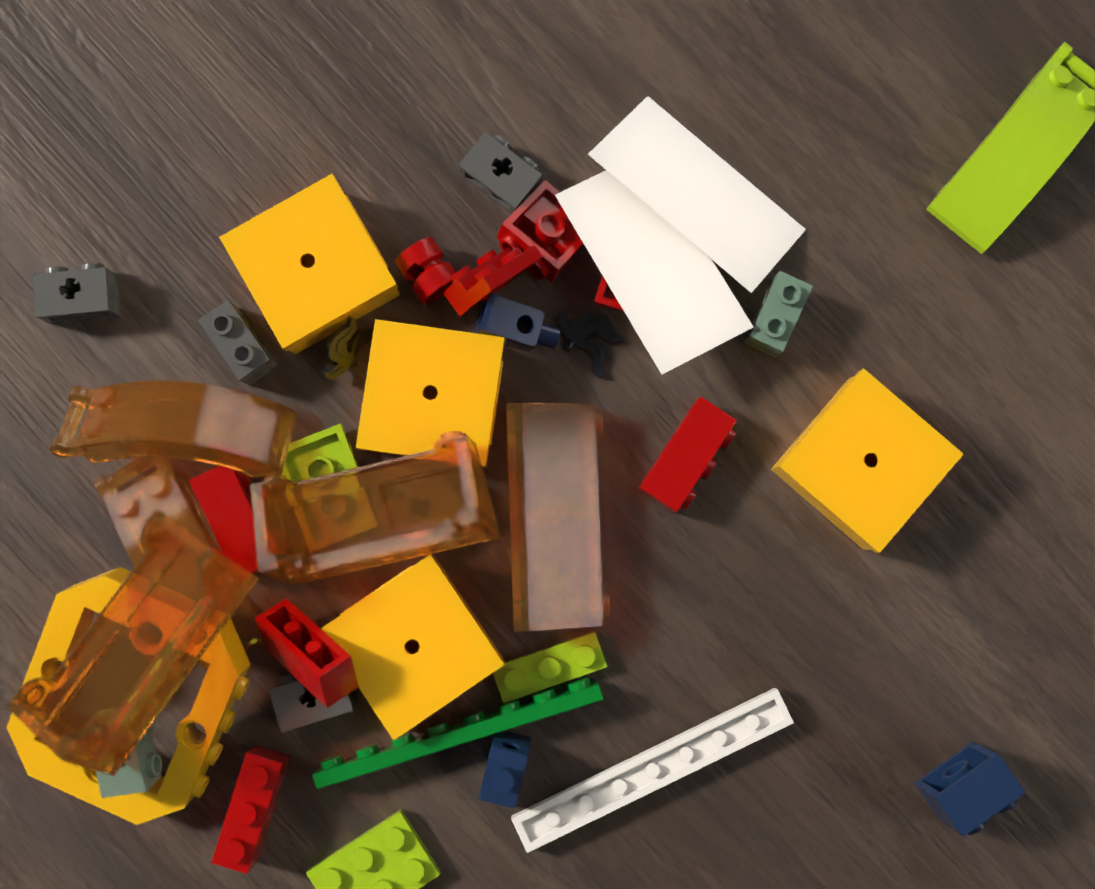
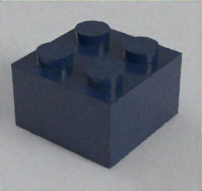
[914,742,1026,837]

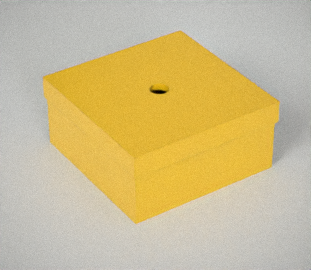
[219,174,400,355]
[356,319,505,468]
[771,368,963,553]
[321,554,505,740]

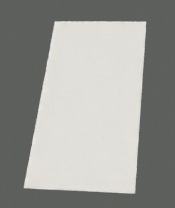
[588,96,806,293]
[555,170,753,374]

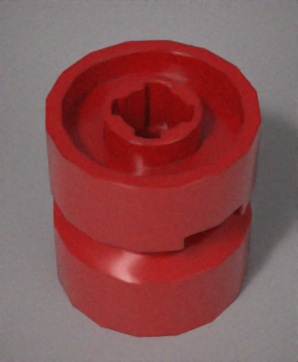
[394,237,456,305]

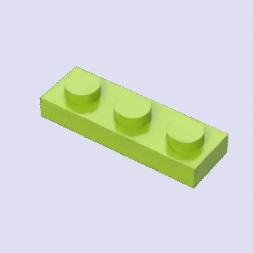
[493,631,607,703]

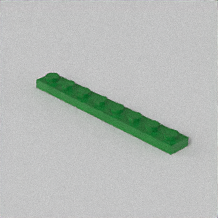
[312,678,603,789]

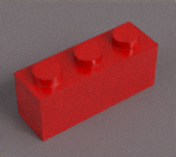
[638,396,737,513]
[189,461,284,580]
[255,598,359,709]
[211,745,291,874]

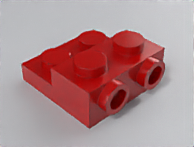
[496,180,584,283]
[443,245,543,316]

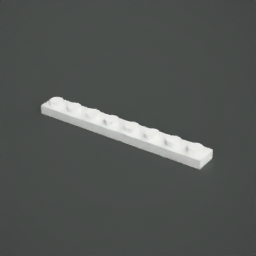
[511,688,794,853]

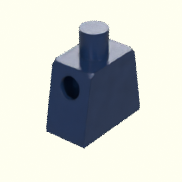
[473,294,560,352]
[478,730,531,808]

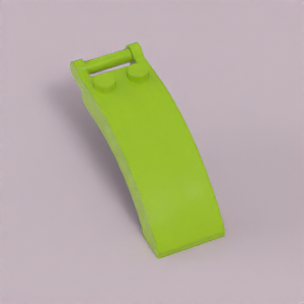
[926,42,1095,254]

